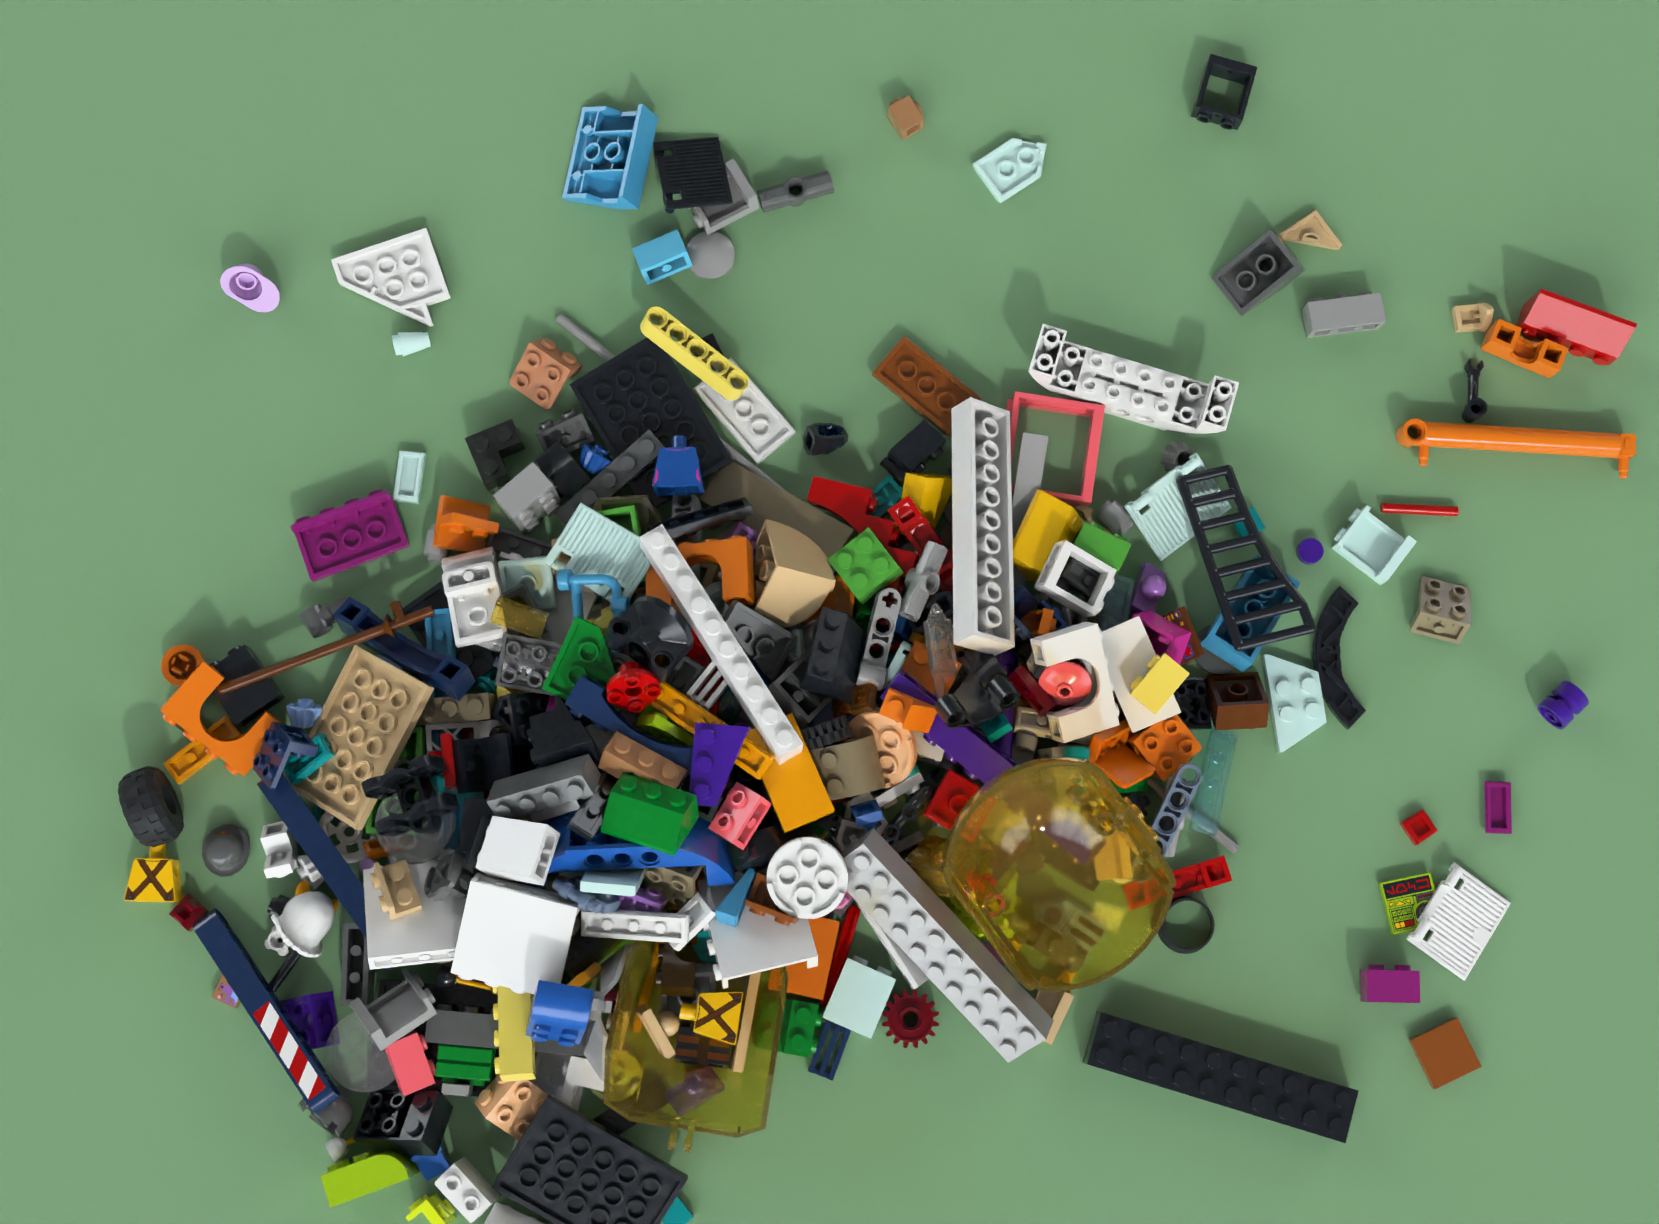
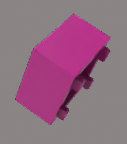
[1132,610,1191,665]

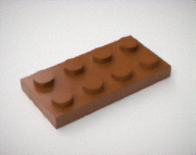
[872,336,982,438]

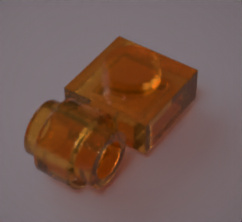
[831,683,877,718]

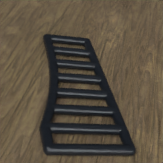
[1176,465,1316,651]

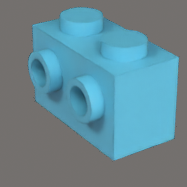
[632,230,693,285]

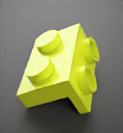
[405,1193,456,1224]

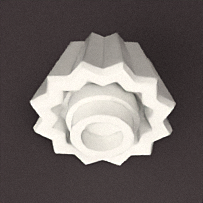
[297,855,324,889]

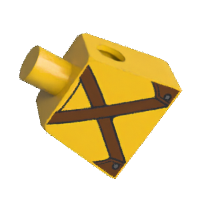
[124,843,183,902]
[680,992,744,1046]

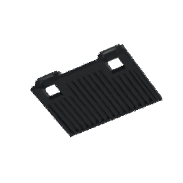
[653,137,733,214]

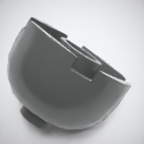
[298,1085,353,1137]

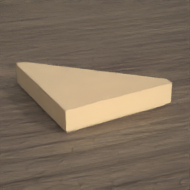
[1278,210,1343,250]

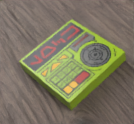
[1378,872,1435,935]

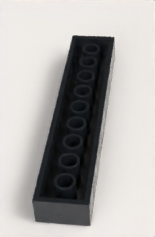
[1083,1011,1359,1143]

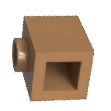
[887,95,924,140]

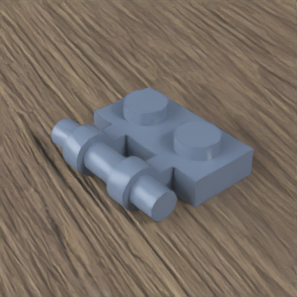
[552,876,621,914]

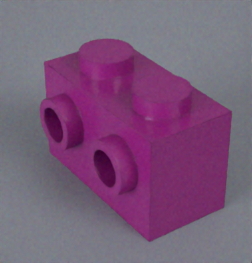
[1359,964,1421,1003]

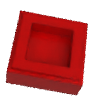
[1400,809,1438,845]

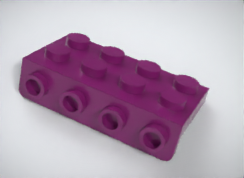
[290,489,410,582]

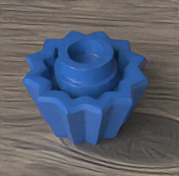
[579,444,613,475]

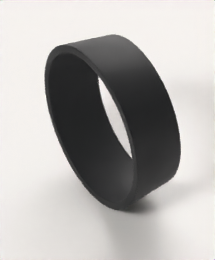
[1156,896,1215,954]

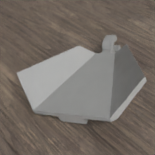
[584,944,631,1081]

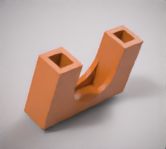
[646,535,755,613]
[160,660,283,776]

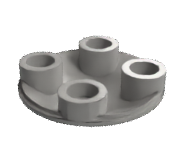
[686,232,735,279]

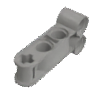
[855,588,901,691]

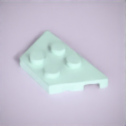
[1262,654,1327,753]

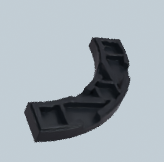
[1313,586,1366,729]

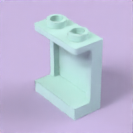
[1331,505,1417,585]
[822,955,896,1039]

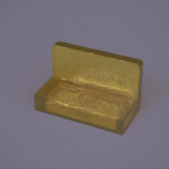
[490,596,549,639]

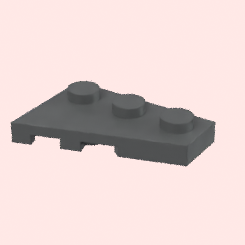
[723,599,798,682]

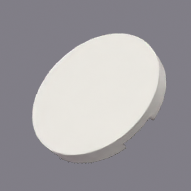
[767,837,848,919]

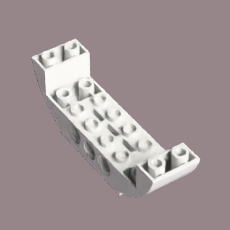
[1028,324,1239,434]

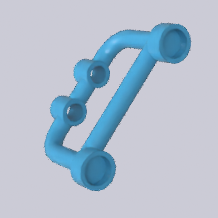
[557,569,630,654]

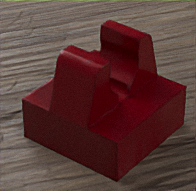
[169,894,209,931]

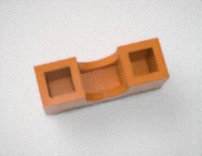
[1480,319,1569,379]

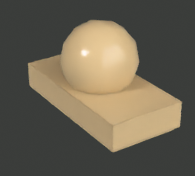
[635,1003,680,1059]

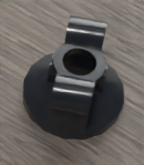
[604,596,693,683]

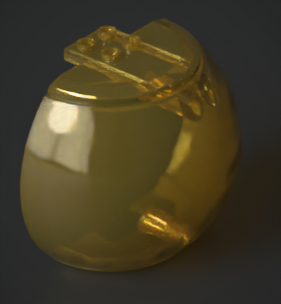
[940,757,1176,992]

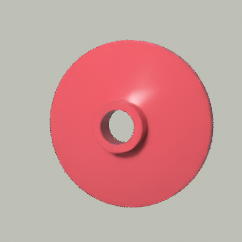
[1038,661,1092,706]

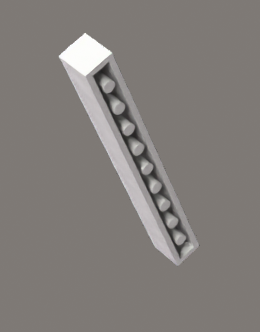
[639,524,803,765]

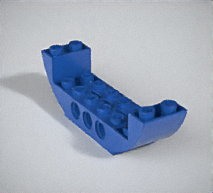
[520,810,735,890]

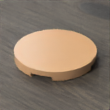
[848,709,917,789]

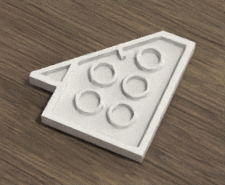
[331,228,451,327]

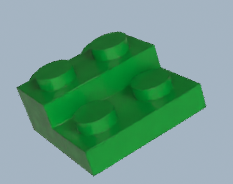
[757,994,823,1058]

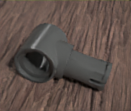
[300,596,348,638]

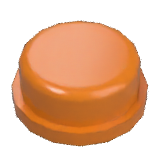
[161,644,204,687]

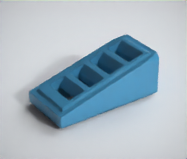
[715,868,755,927]

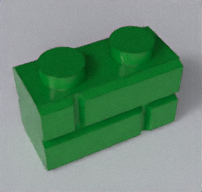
[435,1043,496,1086]

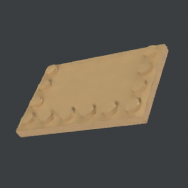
[286,645,434,831]

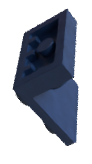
[253,721,318,789]

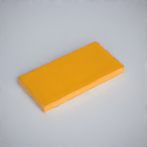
[746,713,835,833]

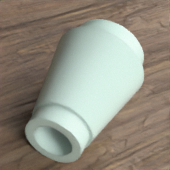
[392,332,431,357]

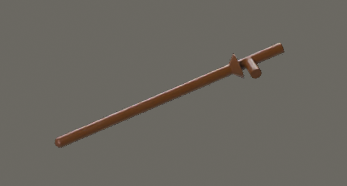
[217,601,435,694]

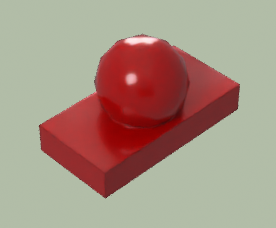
[428,733,457,790]

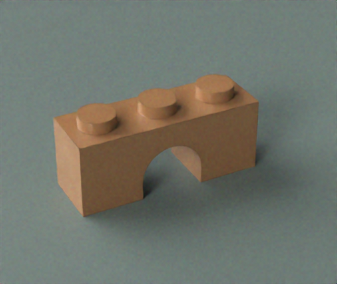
[598,731,688,790]

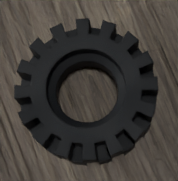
[800,715,852,750]

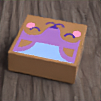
[212,974,240,1008]

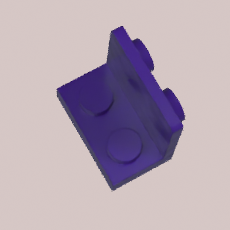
[280,991,341,1049]

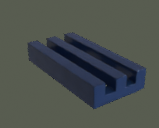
[808,1020,851,1081]

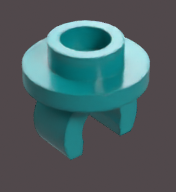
[477,670,497,694]

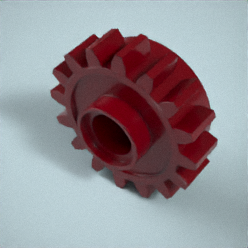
[881,990,939,1048]

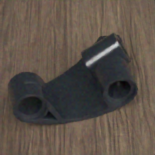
[935,654,1021,728]

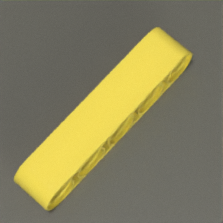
[640,306,749,401]

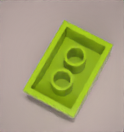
[320,1149,419,1208]

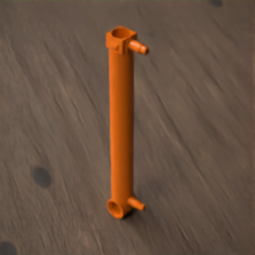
[1396,418,1636,479]

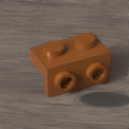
[744,872,800,926]

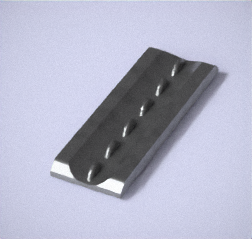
[495,633,659,696]

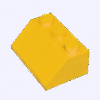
[1013,489,1083,582]

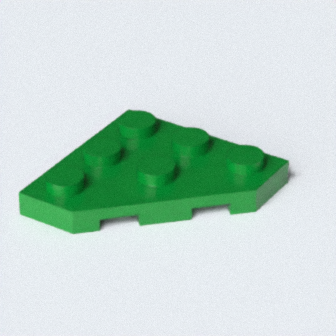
[542,616,622,713]

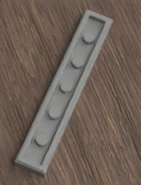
[1012,432,1049,587]

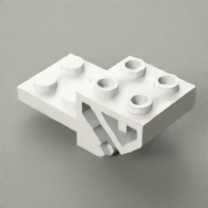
[442,547,509,648]
[831,772,924,851]

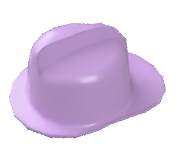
[220,263,280,312]

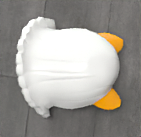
[271,880,338,958]

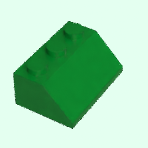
[601,772,699,856]

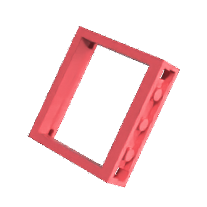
[1006,391,1105,507]

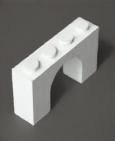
[1030,622,1120,743]

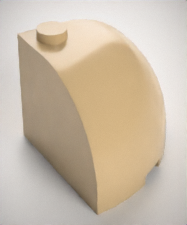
[746,519,836,628]

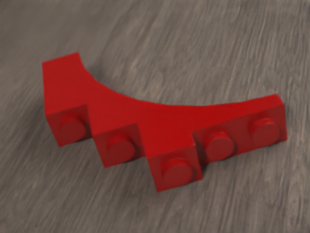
[807,476,920,628]

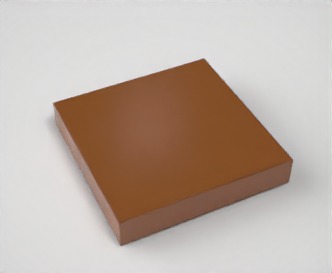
[1409,1018,1482,1089]

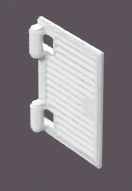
[1406,862,1511,981]

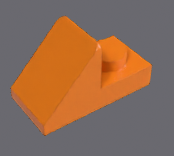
[878,687,937,733]

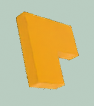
[567,962,602,988]

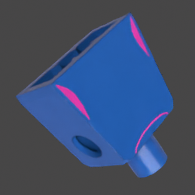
[653,435,704,496]

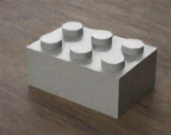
[493,462,562,534]

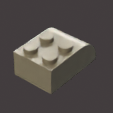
[809,734,886,801]

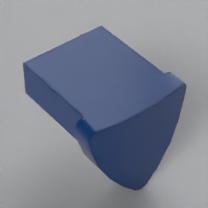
[410,1145,451,1181]

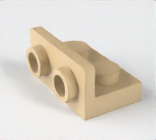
[370,860,422,920]

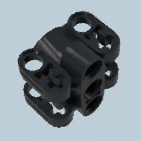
[361,754,460,837]

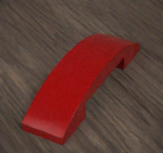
[888,496,953,592]
[1124,855,1233,911]

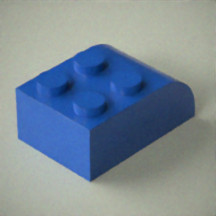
[525,980,594,1047]

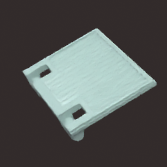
[1124,453,1232,561]
[544,502,651,602]

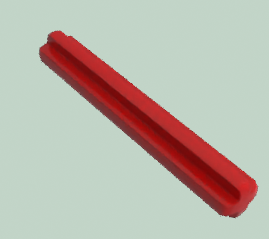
[819,905,861,1008]

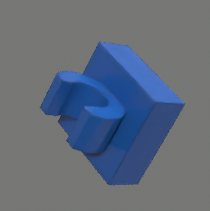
[850,799,883,833]

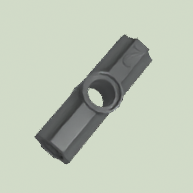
[757,171,834,213]

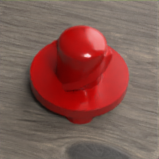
[606,662,661,713]

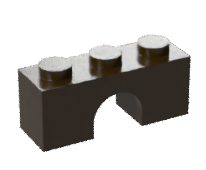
[656,909,698,997]

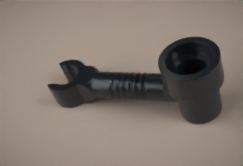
[1462,359,1487,423]

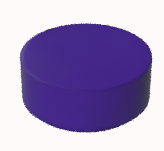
[1296,538,1324,565]

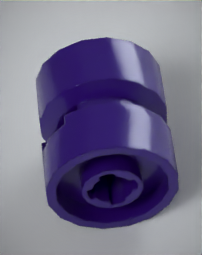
[1537,681,1589,729]

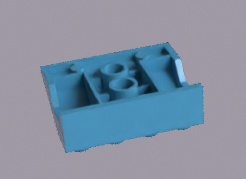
[562,104,659,210]

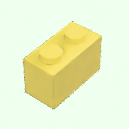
[1129,653,1190,715]

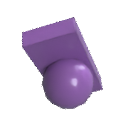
[1127,562,1167,613]

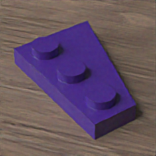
[689,722,751,807]

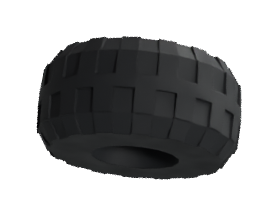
[118,766,184,847]

